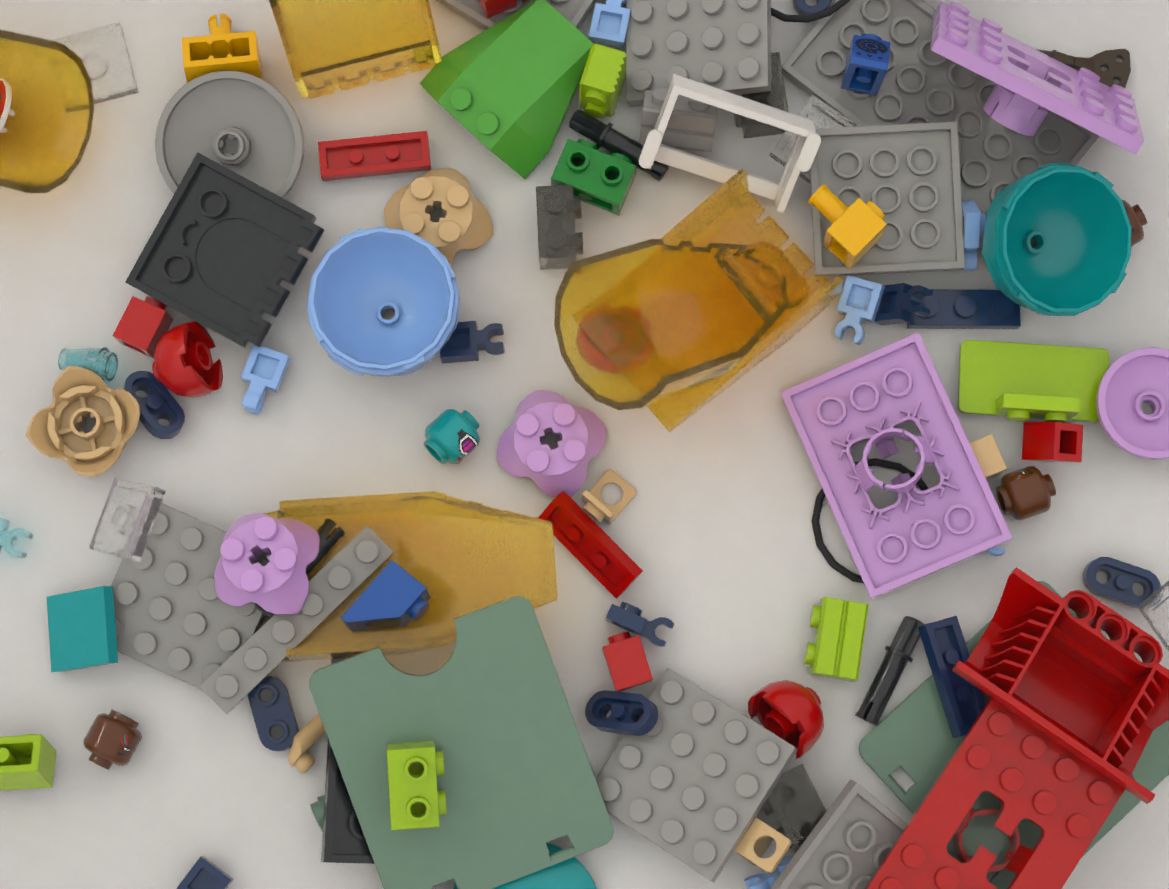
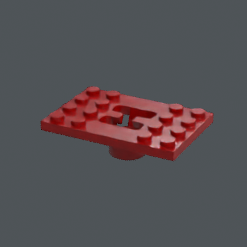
[865,697,1125,889]

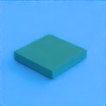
[47,586,118,672]

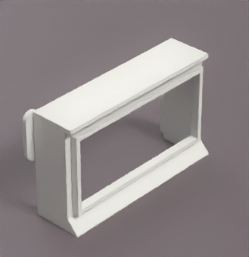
[639,74,821,213]

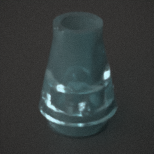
[58,347,118,382]

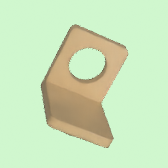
[582,469,636,524]
[735,818,792,874]

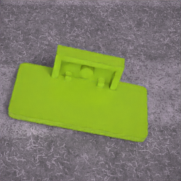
[957,340,1109,423]

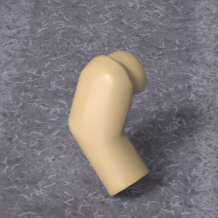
[288,715,326,773]

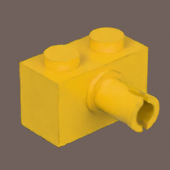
[182,14,262,83]
[808,184,887,270]

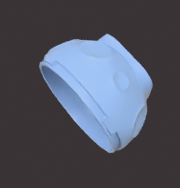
[307,227,461,377]

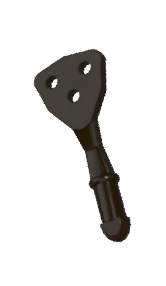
[1036,49,1131,88]

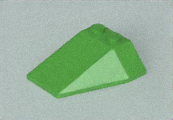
[419,0,594,180]

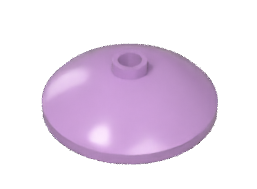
[1096,347,1169,460]

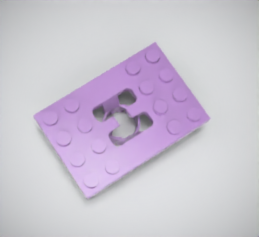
[931,1,1144,154]
[780,332,1013,599]

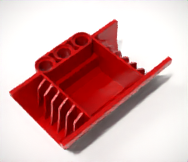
[952,567,1169,804]

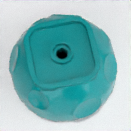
[981,163,1131,316]

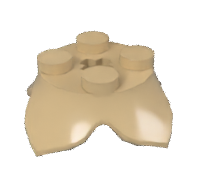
[384,168,493,265]
[26,365,140,477]

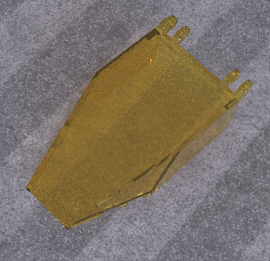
[263,491,558,662]

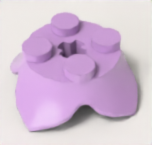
[497,390,607,497]
[214,513,320,615]

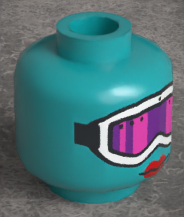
[424,409,480,464]

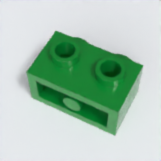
[551,139,636,215]

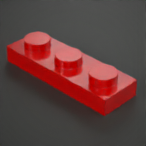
[318,131,431,181]
[537,491,643,599]

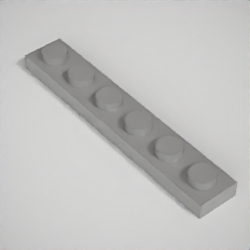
[199,525,394,714]

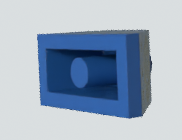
[841,34,890,96]
[341,560,431,632]

